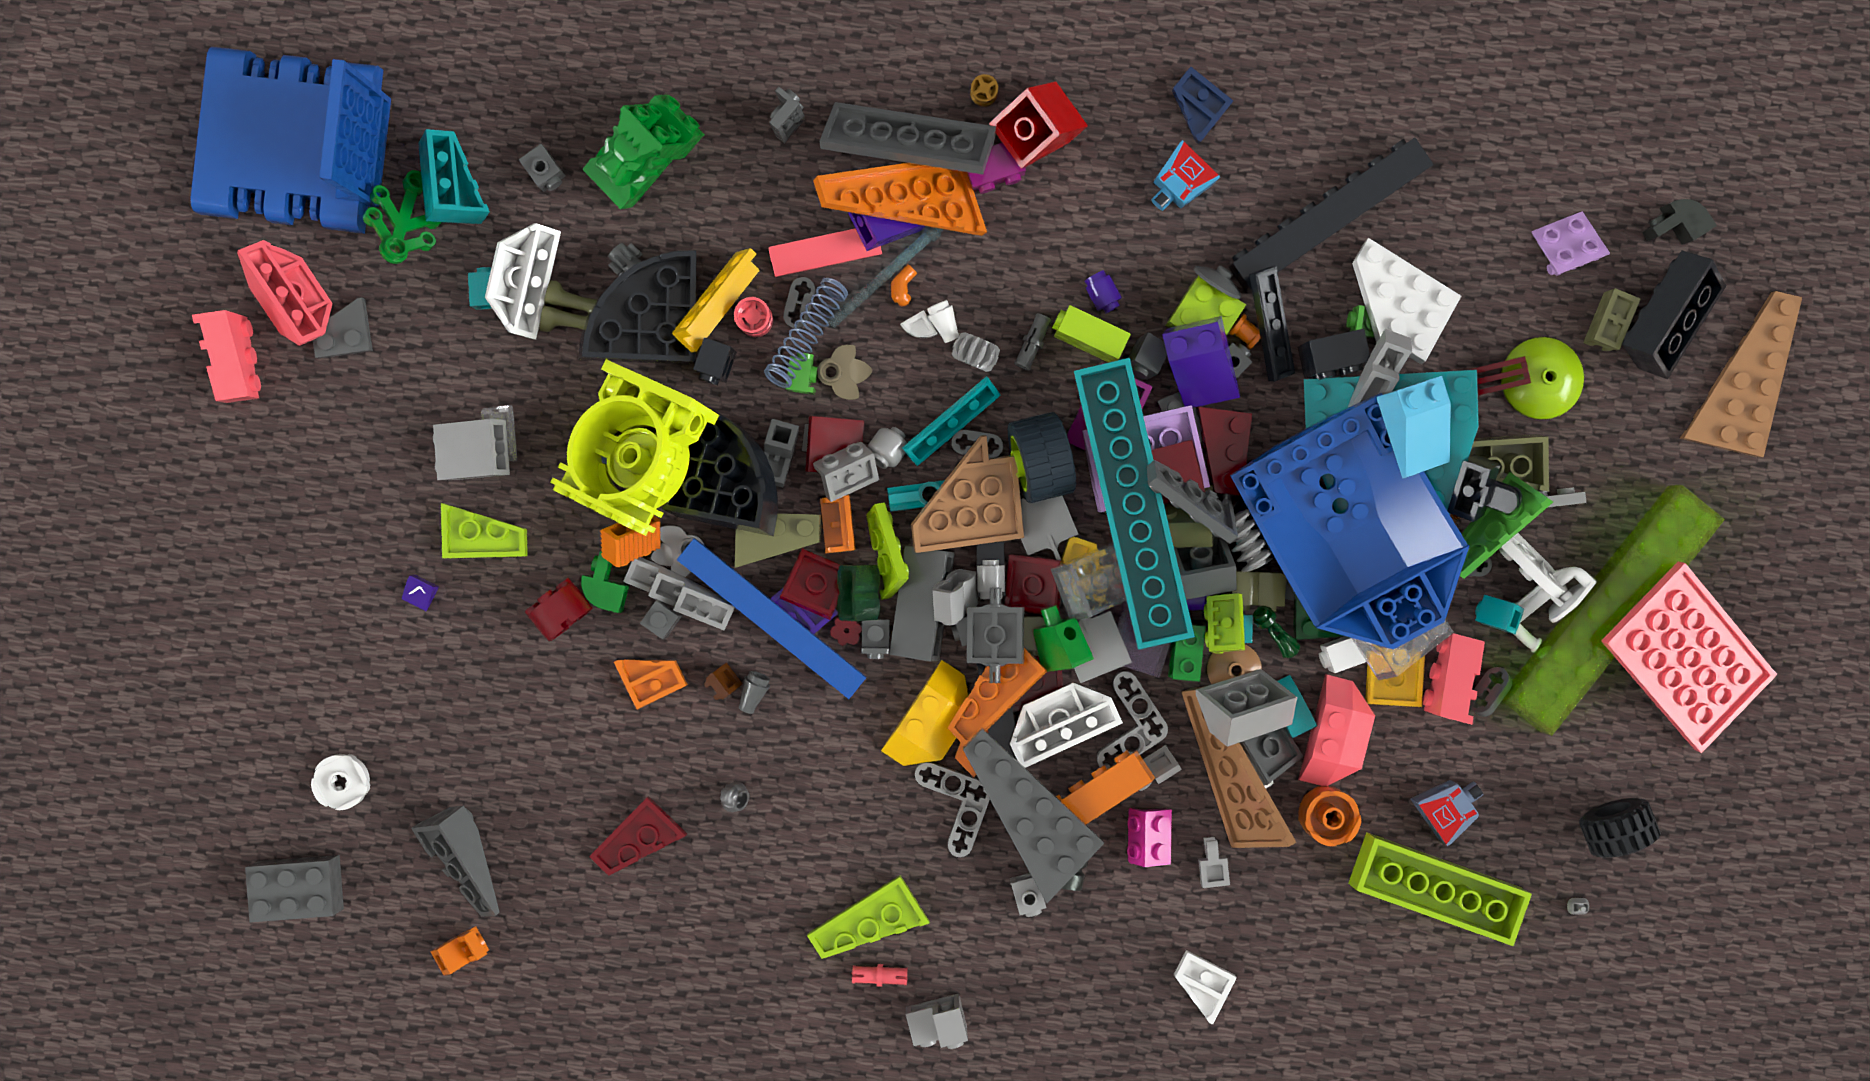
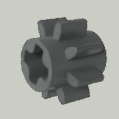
[608,243,643,276]

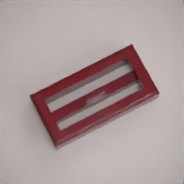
[1470,356,1532,396]

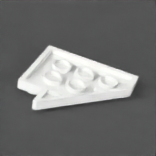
[1352,238,1461,364]

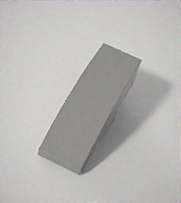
[1348,329,1412,408]

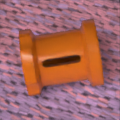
[1228,314,1261,350]

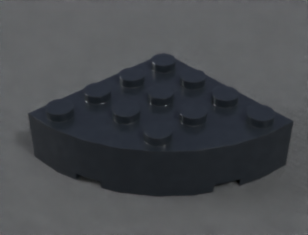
[578,250,696,365]
[662,408,778,537]

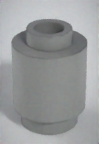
[977,560,1005,599]

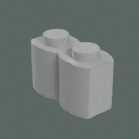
[932,569,978,625]

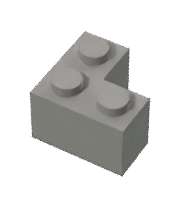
[906,994,968,1049]

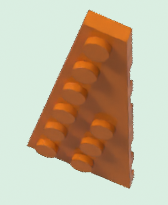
[813,163,987,236]

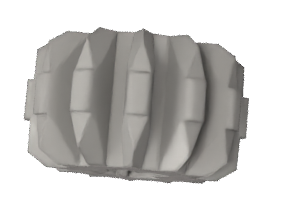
[952,332,1000,372]

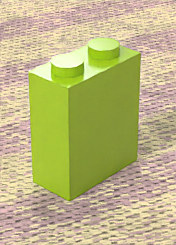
[1052,305,1131,363]

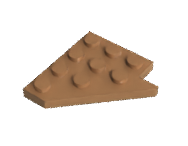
[911,435,1024,553]

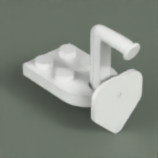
[1499,533,1596,653]

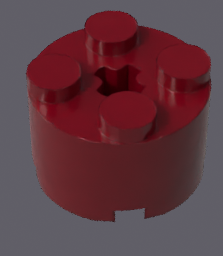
[525,578,593,641]

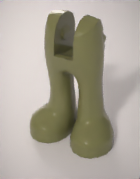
[540,280,597,332]

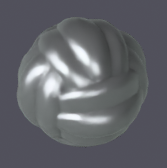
[720,782,749,812]

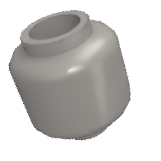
[867,427,907,469]

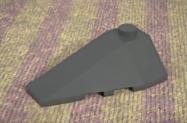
[411,805,500,917]

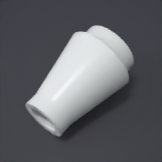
[927,300,959,343]

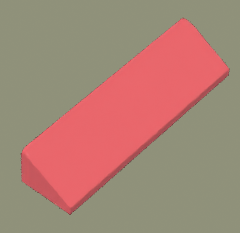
[768,228,882,277]

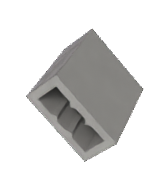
[433,419,510,480]

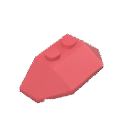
[237,240,333,346]
[1298,674,1375,786]

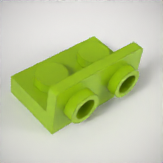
[1204,593,1245,654]

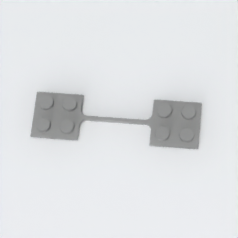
[1020,495,1132,683]

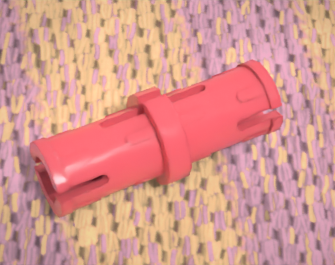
[852,964,908,987]

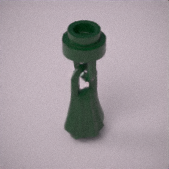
[1253,606,1300,658]

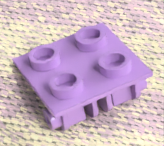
[1532,211,1610,276]

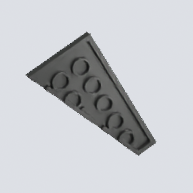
[963,728,1104,903]

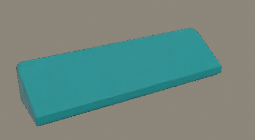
[902,376,1001,466]

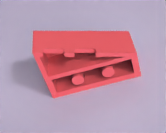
[192,310,261,403]
[1422,632,1485,725]

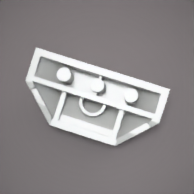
[485,223,561,339]
[1010,683,1123,768]

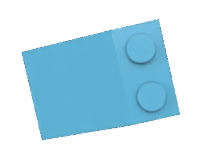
[1376,376,1451,478]

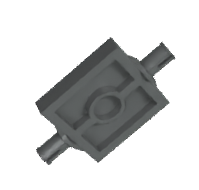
[967,587,1024,683]

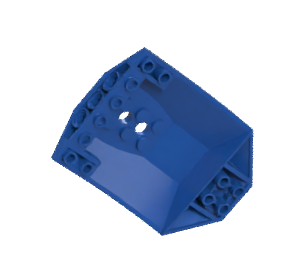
[1230,393,1470,649]

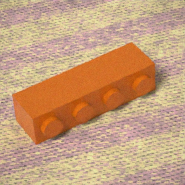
[1056,750,1155,824]

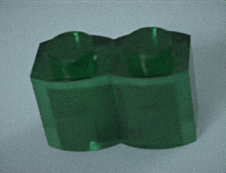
[837,564,880,621]

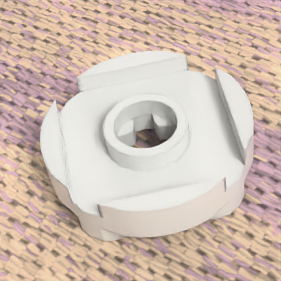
[311,754,370,810]

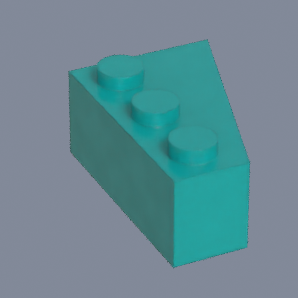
[418,129,490,224]

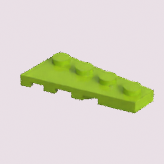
[807,875,930,959]

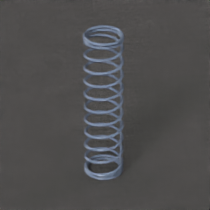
[764,278,848,388]

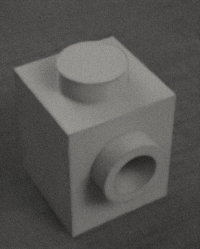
[1010,873,1046,917]

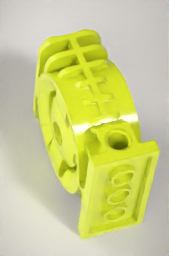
[550,359,719,536]

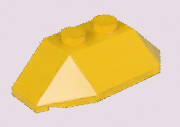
[881,660,969,766]

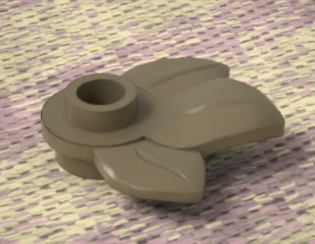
[817,345,872,400]

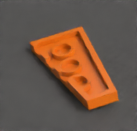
[948,647,1047,746]

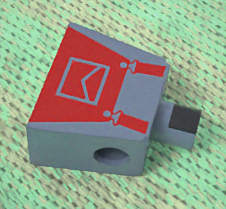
[1411,780,1484,846]

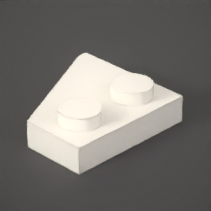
[1174,950,1237,1024]

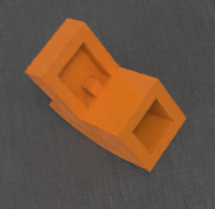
[430,926,489,975]

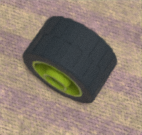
[1007,412,1076,504]

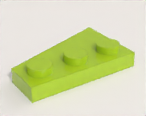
[866,502,909,600]
[441,503,528,558]

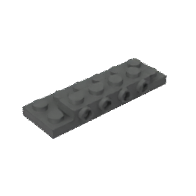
[820,102,996,174]

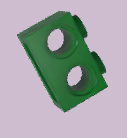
[1168,624,1206,682]

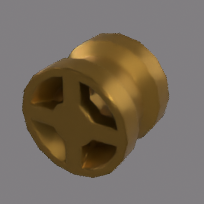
[970,74,998,107]

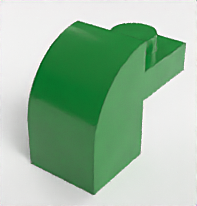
[581,551,630,613]

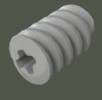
[1226,509,1273,572]

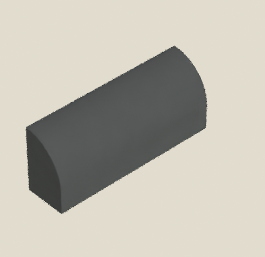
[889,546,955,662]

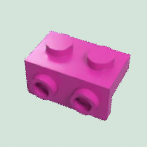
[1127,808,1172,867]

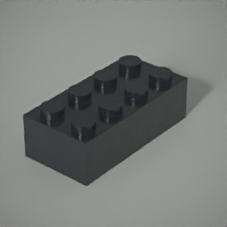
[1622,250,1726,379]

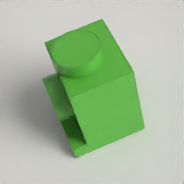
[786,353,818,395]

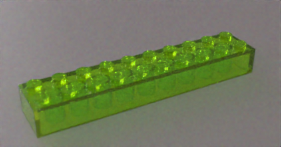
[1502,485,1725,736]

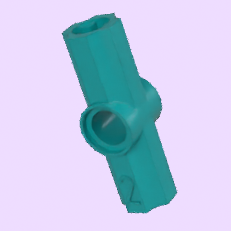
[887,480,945,512]

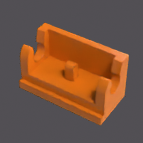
[820,495,856,553]

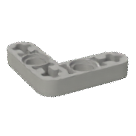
[1096,671,1168,769]
[915,762,990,857]

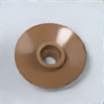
[1207,645,1262,684]

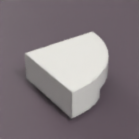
[900,310,938,338]

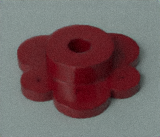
[830,615,862,646]

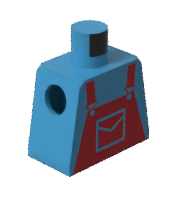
[1151,140,1220,211]

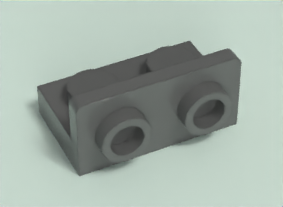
[769,86,806,144]

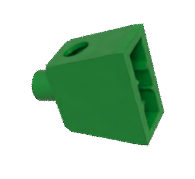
[1033,605,1094,672]

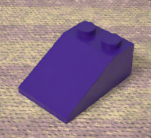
[1162,316,1240,408]

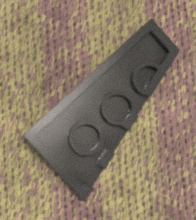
[1146,460,1238,544]

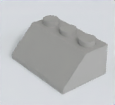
[1196,669,1297,747]

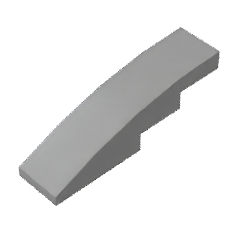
[623,557,735,630]

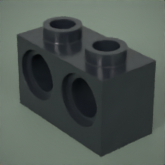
[693,337,737,386]

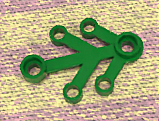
[363,170,441,264]

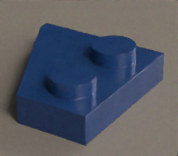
[1172,66,1233,144]

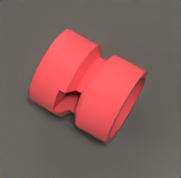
[734,297,773,337]

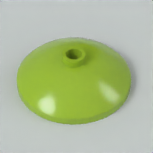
[1501,337,1584,419]

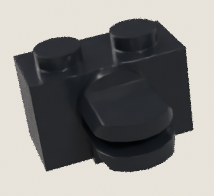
[1447,454,1523,522]

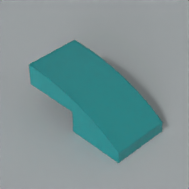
[1277,675,1317,738]

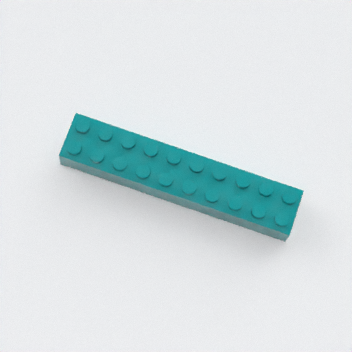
[1074,358,1195,650]

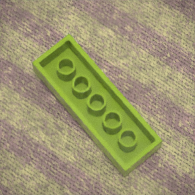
[1348,832,1532,946]

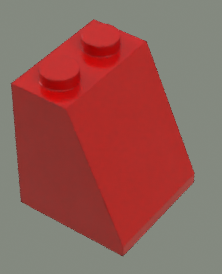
[989,82,1088,169]

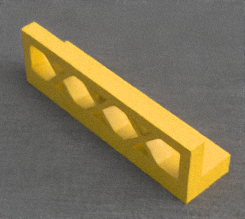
[672,248,760,352]

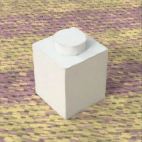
[1319,636,1366,673]

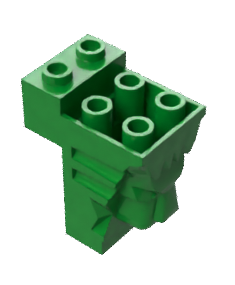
[583,95,705,210]

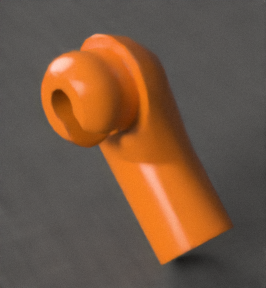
[891,264,917,306]

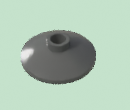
[1194,265,1242,299]

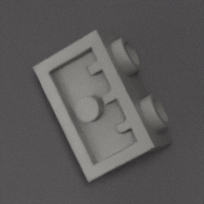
[813,442,879,502]

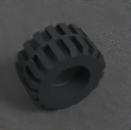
[1579,798,1661,858]

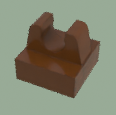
[704,663,743,700]

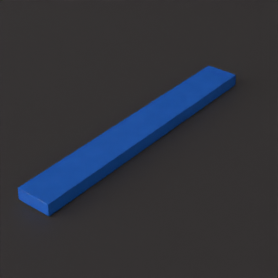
[677,538,867,699]

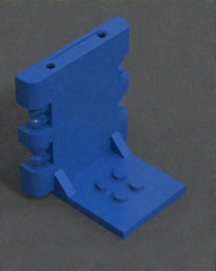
[191,47,391,234]

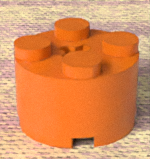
[1298,786,1361,846]

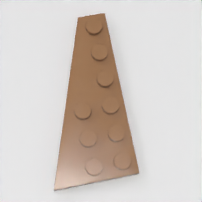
[1680,291,1802,458]
[1182,686,1296,848]

